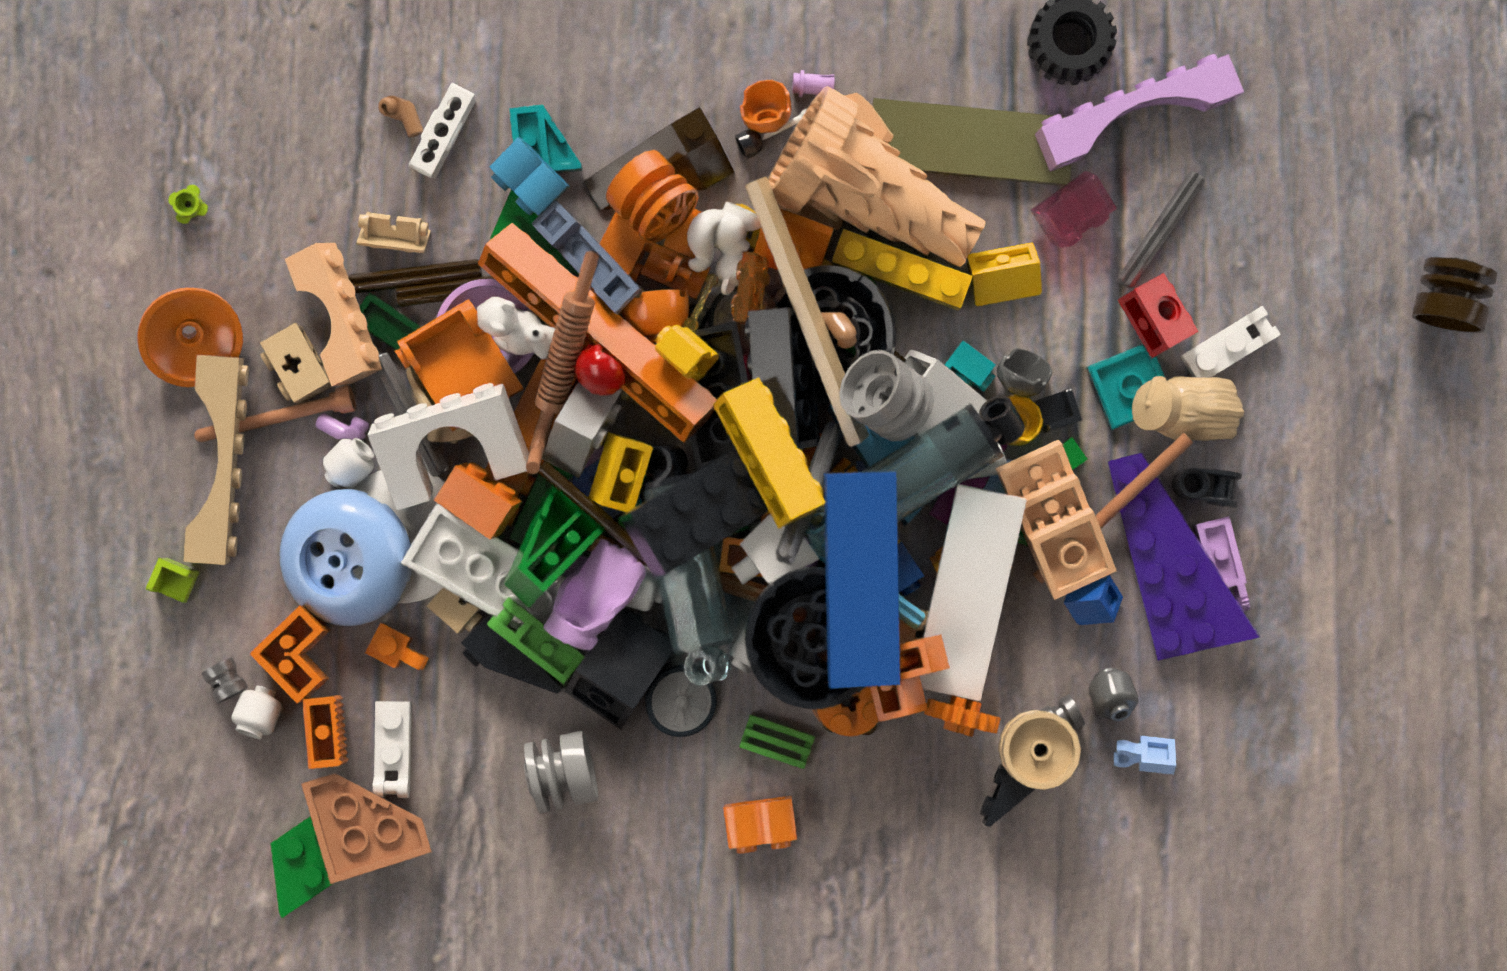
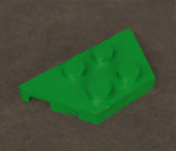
[270,816,332,918]

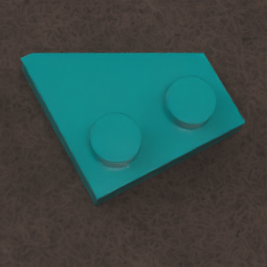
[509,104,582,173]

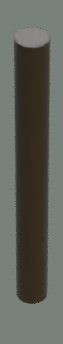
[538,461,644,562]

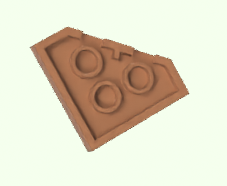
[301,773,432,884]

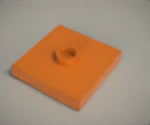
[751,209,834,270]

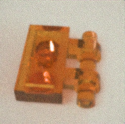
[731,251,771,325]

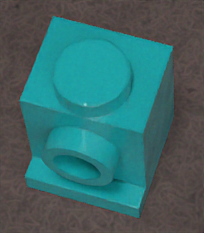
[945,340,996,392]

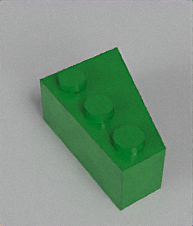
[504,485,605,608]

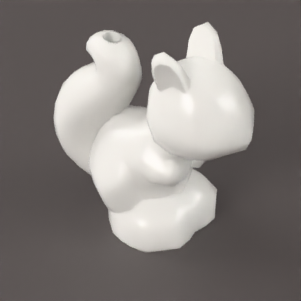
[687,201,761,295]
[477,297,555,359]

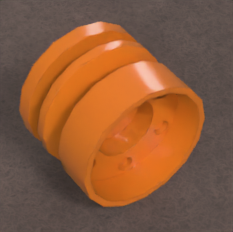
[605,150,699,244]

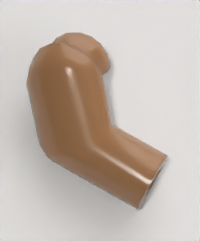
[378,96,424,138]
[821,312,856,348]

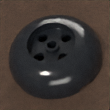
[766,265,896,404]
[745,567,865,709]

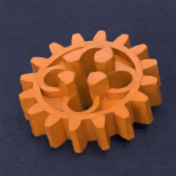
[924,695,1001,737]

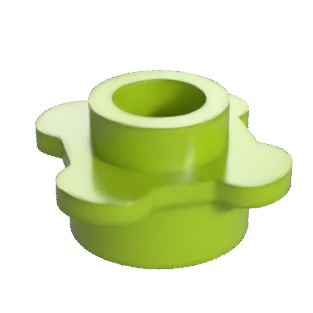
[168,185,208,224]

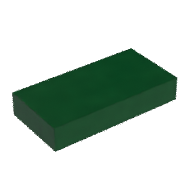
[359,292,421,351]

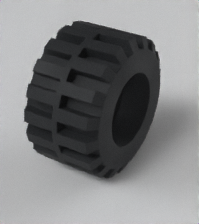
[1027,0,1117,85]

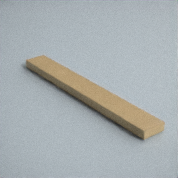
[745,176,869,447]

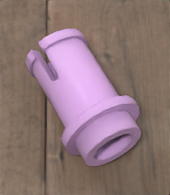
[792,70,835,97]

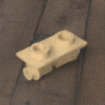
[356,212,431,253]

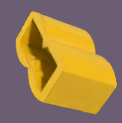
[655,325,719,380]

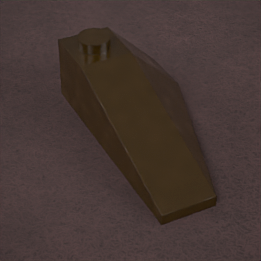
[584,107,735,211]

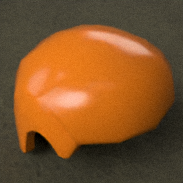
[740,80,792,134]

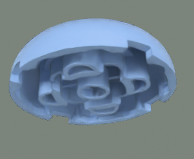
[280,489,412,626]

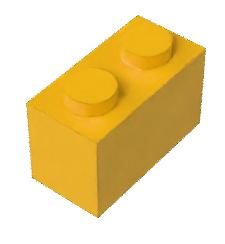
[588,432,653,512]

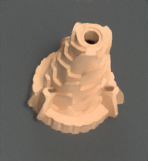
[768,86,985,267]

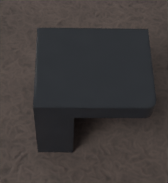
[1034,388,1082,433]

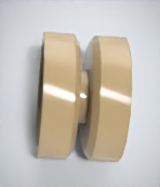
[998,710,1081,790]

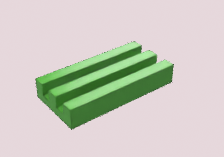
[739,714,815,769]

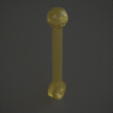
[684,273,719,331]

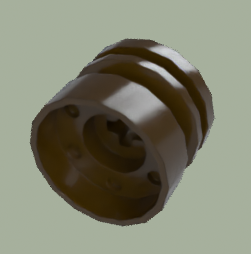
[1412,257,1497,333]

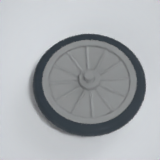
[645,665,717,737]

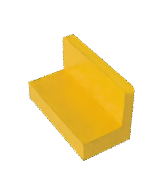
[967,242,1042,306]

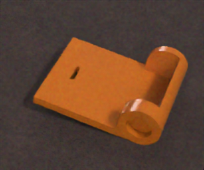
[395,299,524,432]

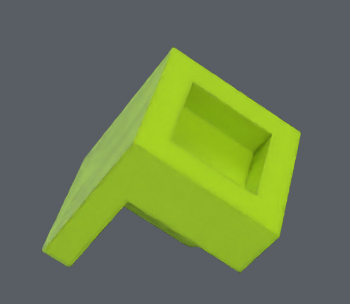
[146,558,200,603]

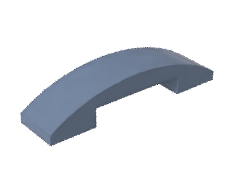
[532,199,641,315]

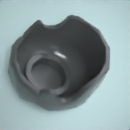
[997,348,1053,397]

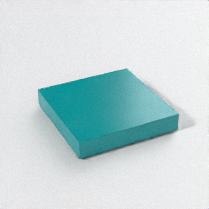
[1086,344,1165,430]

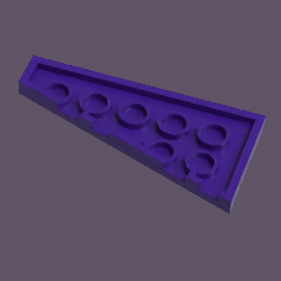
[1108,453,1261,661]

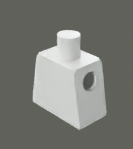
[731,514,819,585]

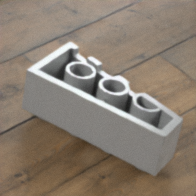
[542,382,630,478]

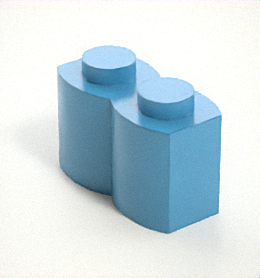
[489,137,570,216]

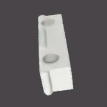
[408,83,476,179]

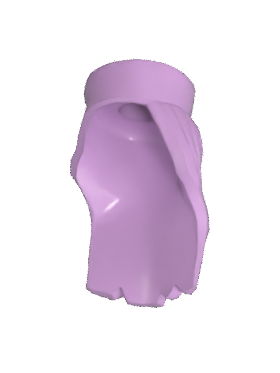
[544,539,646,650]

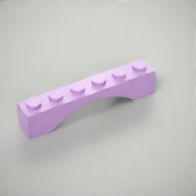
[1035,54,1244,172]

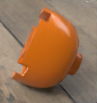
[621,290,689,343]

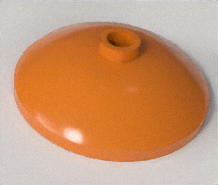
[137,288,243,387]

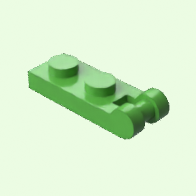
[487,597,585,684]

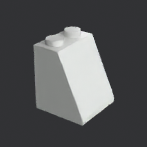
[905,349,987,448]

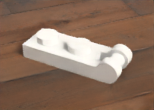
[1180,306,1281,378]
[373,701,412,798]

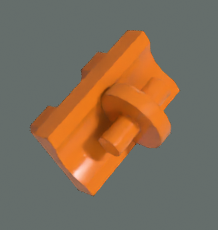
[640,243,711,300]

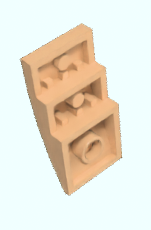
[995,440,1117,600]

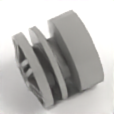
[839,350,934,441]
[524,730,599,814]

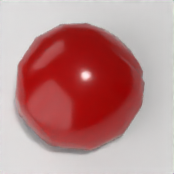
[575,344,625,396]

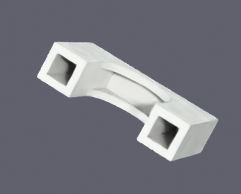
[368,383,529,510]

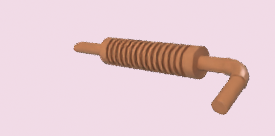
[526,251,599,474]

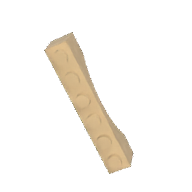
[183,355,249,565]

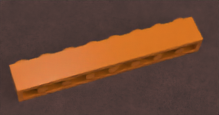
[478,223,717,443]

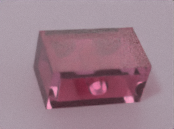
[1030,171,1117,248]

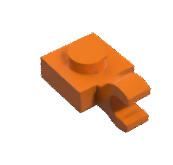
[365,622,429,670]

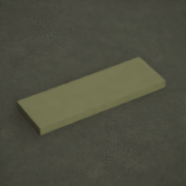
[872,98,1072,187]

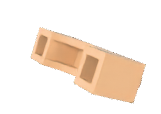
[285,243,382,387]

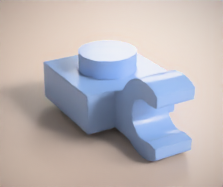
[1113,736,1176,775]

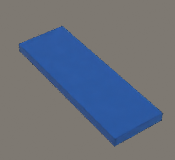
[824,471,900,688]

